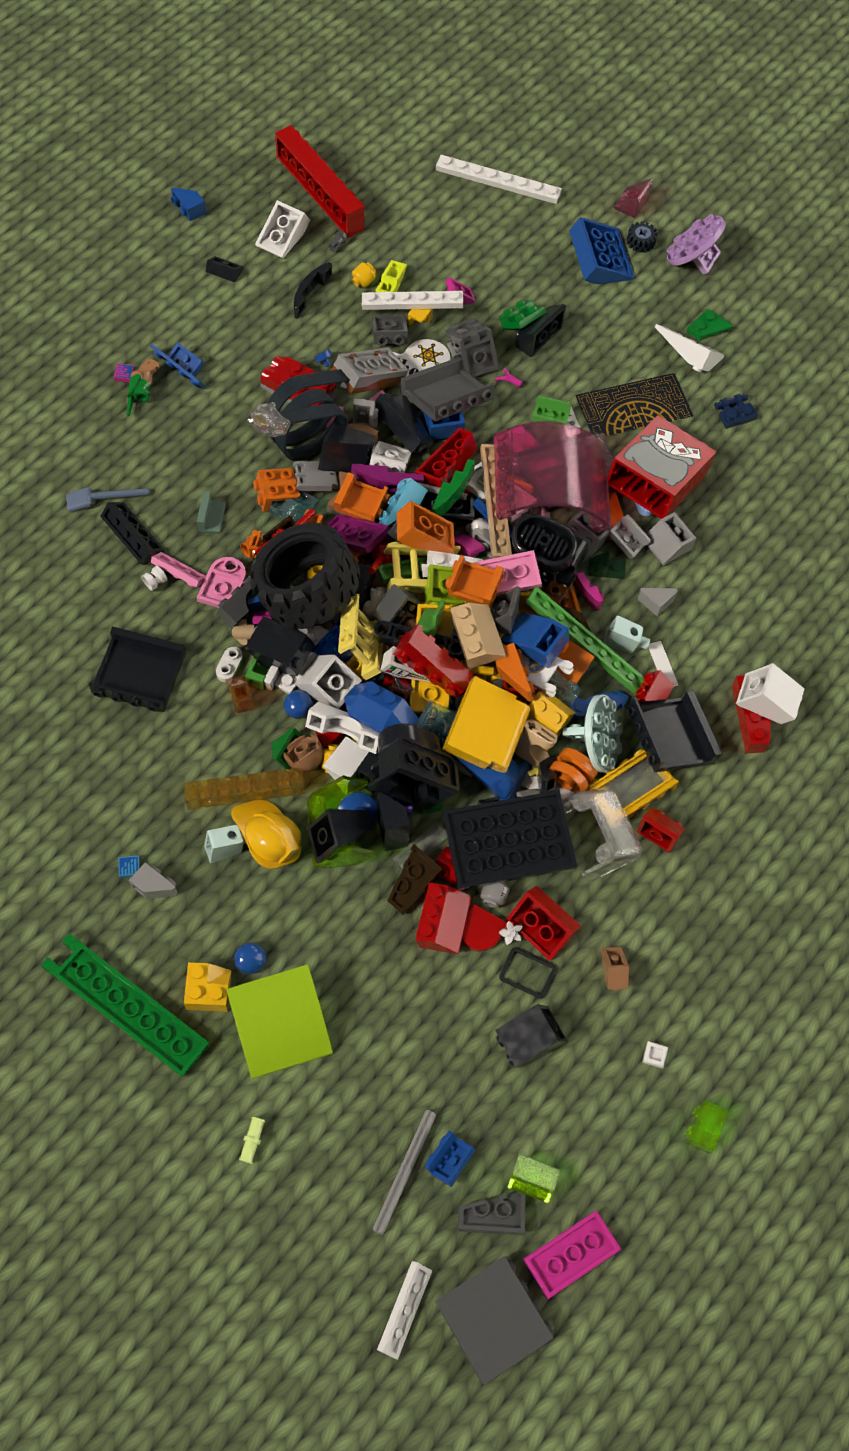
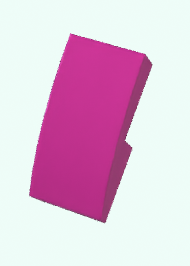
[454,534,485,557]
[575,572,604,611]

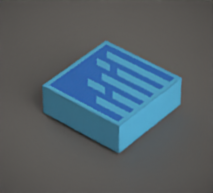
[118,855,140,878]

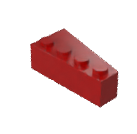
[415,428,477,488]
[393,624,473,698]
[732,675,771,754]

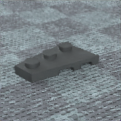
[458,1189,525,1235]

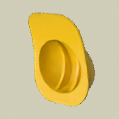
[231,800,302,869]

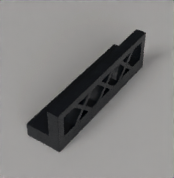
[100,502,165,565]

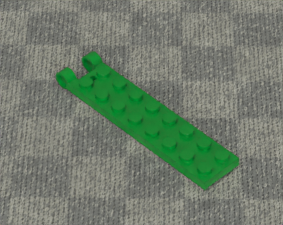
[40,933,210,1078]

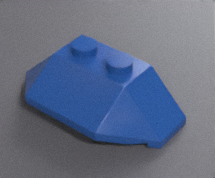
[344,681,419,733]

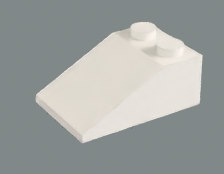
[255,200,310,258]

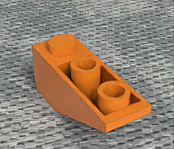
[494,643,535,702]

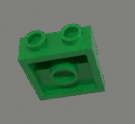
[498,299,547,329]

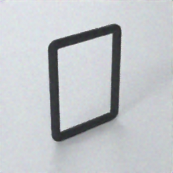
[499,948,556,999]

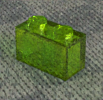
[685,1100,729,1154]
[508,1154,560,1203]

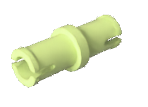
[239,1117,265,1164]

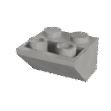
[646,512,696,566]

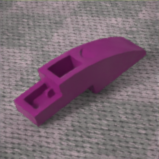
[351,464,424,495]

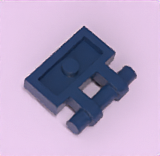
[714,394,758,429]

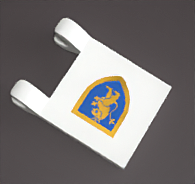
[521,654,573,698]

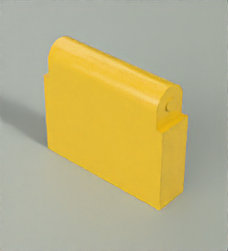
[442,676,530,773]

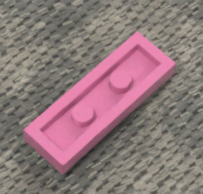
[150,552,206,587]

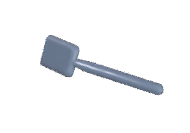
[66,487,150,512]

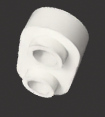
[216,647,243,682]

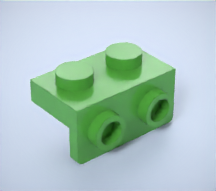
[532,396,571,429]

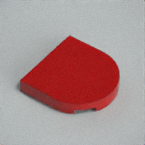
[462,904,507,952]

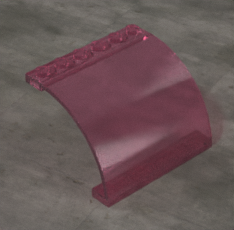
[494,421,611,533]

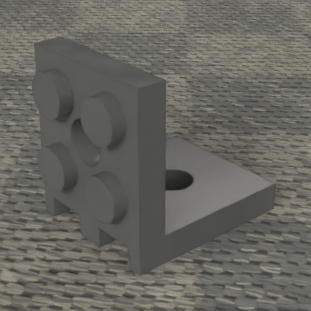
[445,318,499,377]

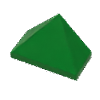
[272,728,303,770]

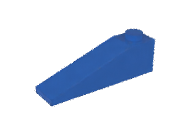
[443,742,520,799]

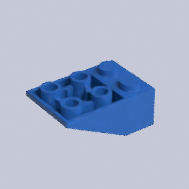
[423,412,465,440]
[500,612,570,668]

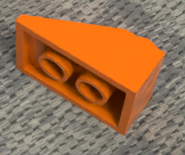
[397,500,455,553]

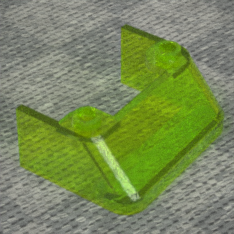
[307,775,376,869]

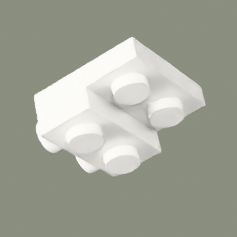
[370,441,412,473]

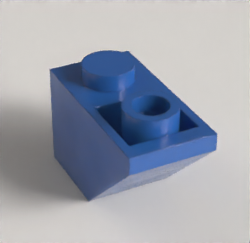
[171,188,206,221]

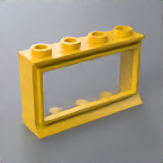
[586,749,679,830]

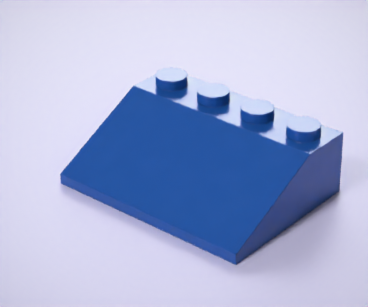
[569,217,635,284]

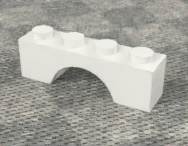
[305,701,379,754]

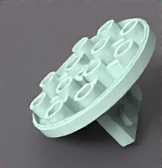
[563,695,623,773]

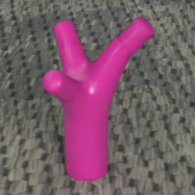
[495,368,523,388]

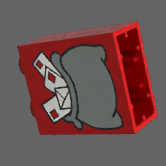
[605,415,717,519]

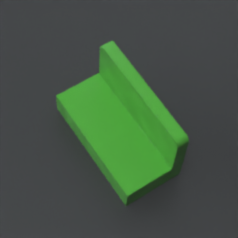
[417,598,446,636]

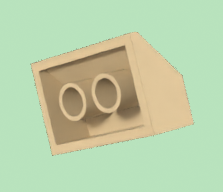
[450,603,506,669]

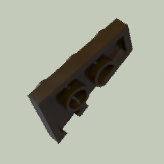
[387,843,444,915]

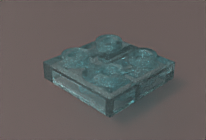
[269,491,319,524]
[416,700,457,743]

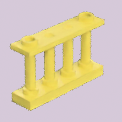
[384,542,460,593]
[338,594,384,680]

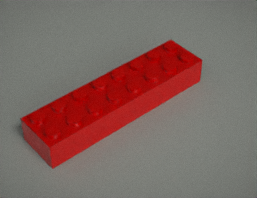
[275,125,365,238]

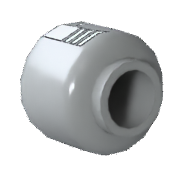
[480,882,509,908]

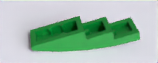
[432,459,475,516]

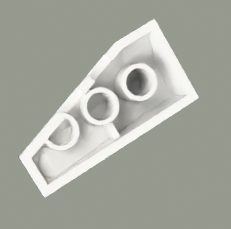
[655,324,724,372]

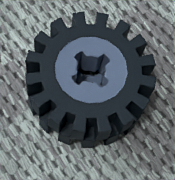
[627,221,658,253]

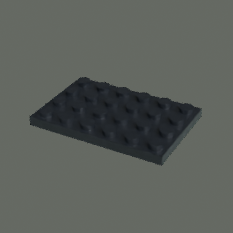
[442,790,578,890]

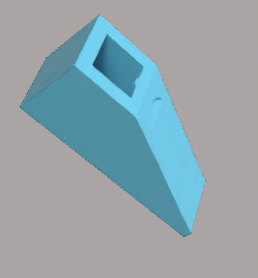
[378,478,428,526]

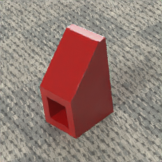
[635,670,675,703]

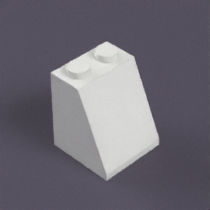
[295,655,362,709]
[736,663,804,724]

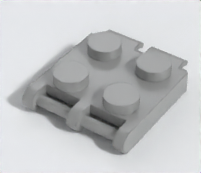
[293,461,338,491]

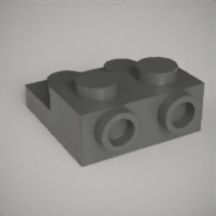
[372,314,408,346]

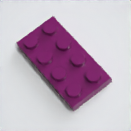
[326,514,390,554]

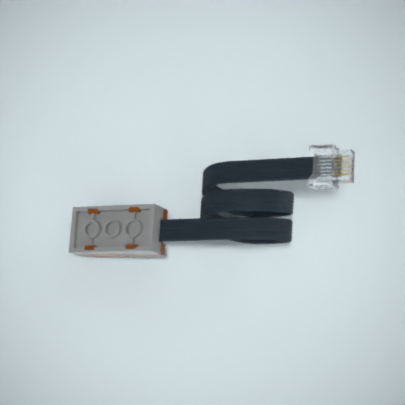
[247,348,409,461]

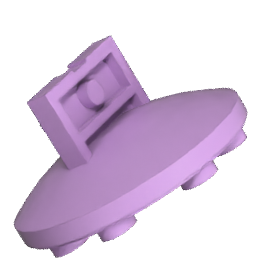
[667,214,726,275]

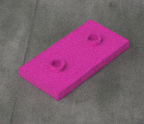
[523,1210,621,1300]

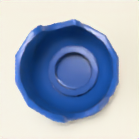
[283,690,314,719]
[234,943,266,974]

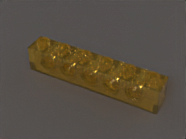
[184,768,305,810]

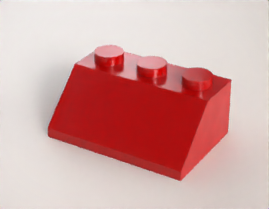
[415,882,472,954]
[506,886,582,961]

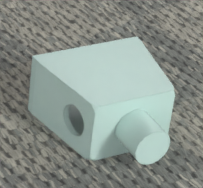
[603,616,650,653]
[204,825,246,864]

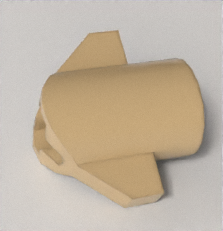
[232,619,255,646]

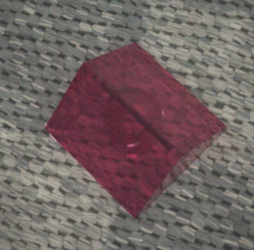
[614,179,653,219]

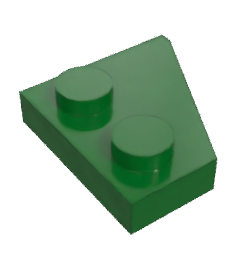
[687,309,733,341]

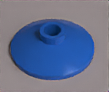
[338,792,377,825]

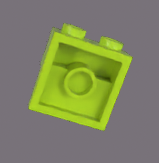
[425,564,464,606]

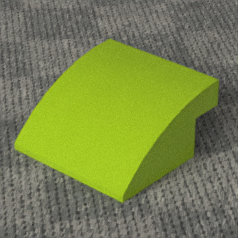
[226,964,333,1079]

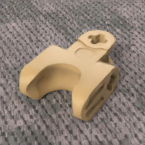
[515,719,557,768]

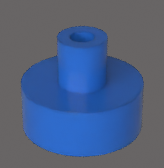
[314,349,332,367]

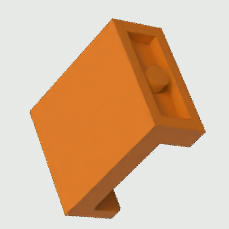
[334,472,390,523]
[445,555,504,609]

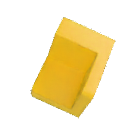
[407,309,433,326]

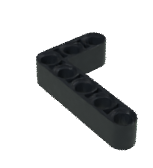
[374,621,465,662]

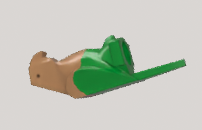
[126,359,160,416]

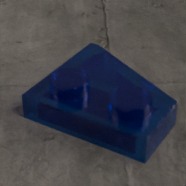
[312,624,360,662]

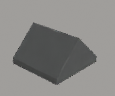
[490,586,520,634]

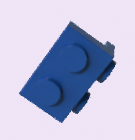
[425,1131,476,1187]

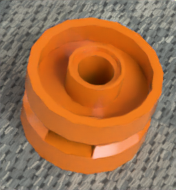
[549,748,598,797]

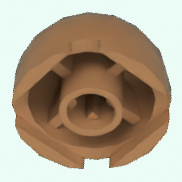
[284,734,324,772]

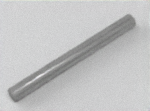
[373,1110,436,1235]

